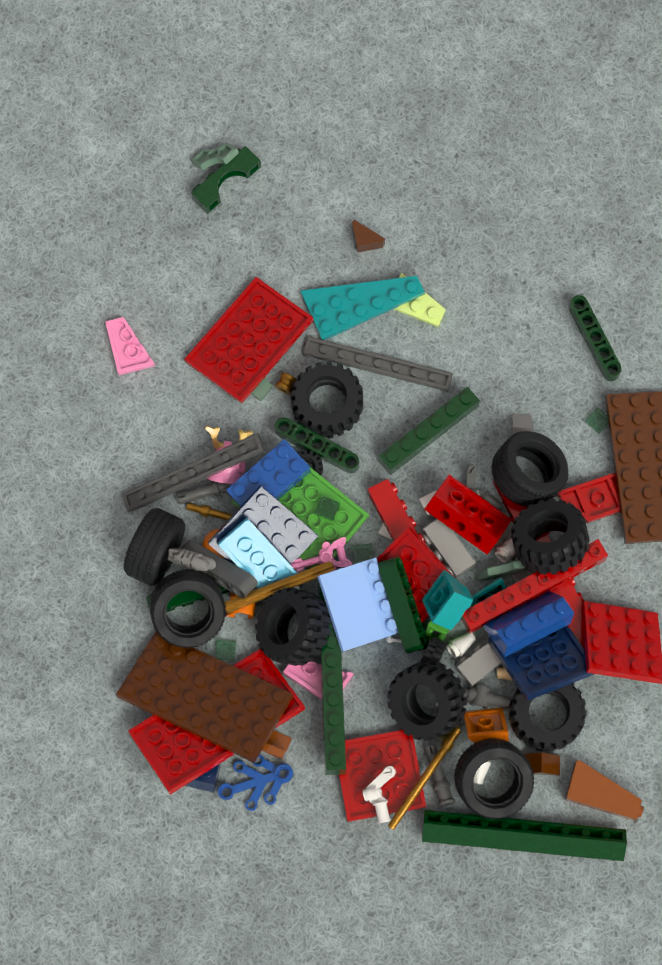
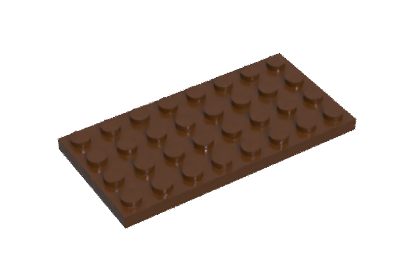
[605,391,662,544]
[116,631,293,763]

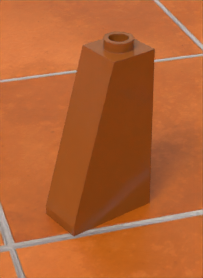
[565,760,644,821]

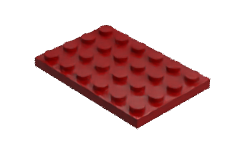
[184,277,314,404]

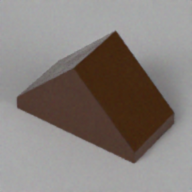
[352,220,385,252]
[524,752,560,776]

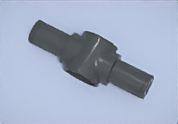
[464,685,511,709]

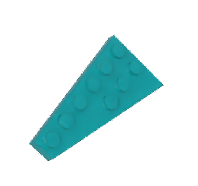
[301,276,425,340]

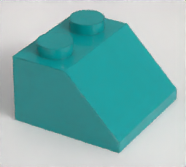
[422,570,473,630]

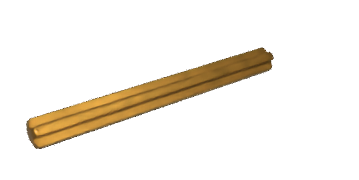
[224,561,335,613]

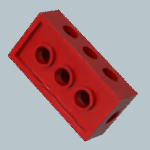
[424,474,512,555]

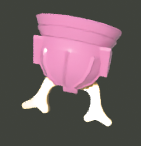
[205,425,253,484]

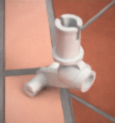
[363,766,396,824]

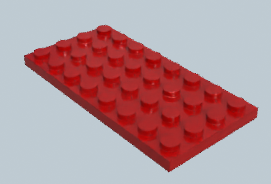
[128,649,305,795]

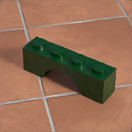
[191,146,261,214]

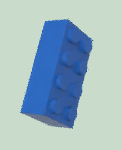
[226,439,311,507]

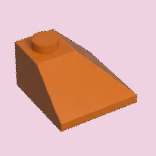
[464,707,509,743]

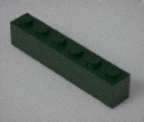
[378,386,480,475]

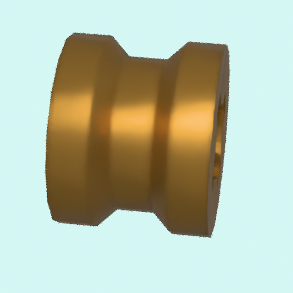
[275,372,297,395]

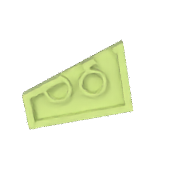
[394,273,446,327]

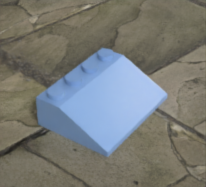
[317,558,399,652]

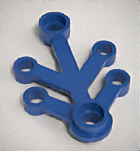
[218,755,293,811]

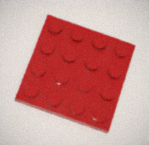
[376,527,456,623]
[582,601,662,684]
[339,730,426,822]

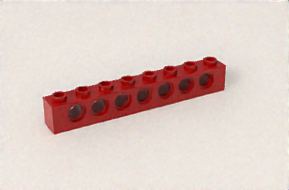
[461,539,608,634]

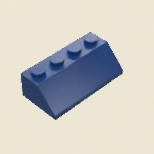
[483,591,574,657]

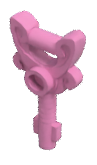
[291,537,353,572]

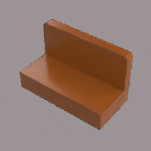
[262,731,292,760]

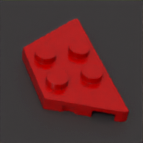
[557,473,620,523]

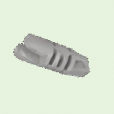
[168,548,216,572]

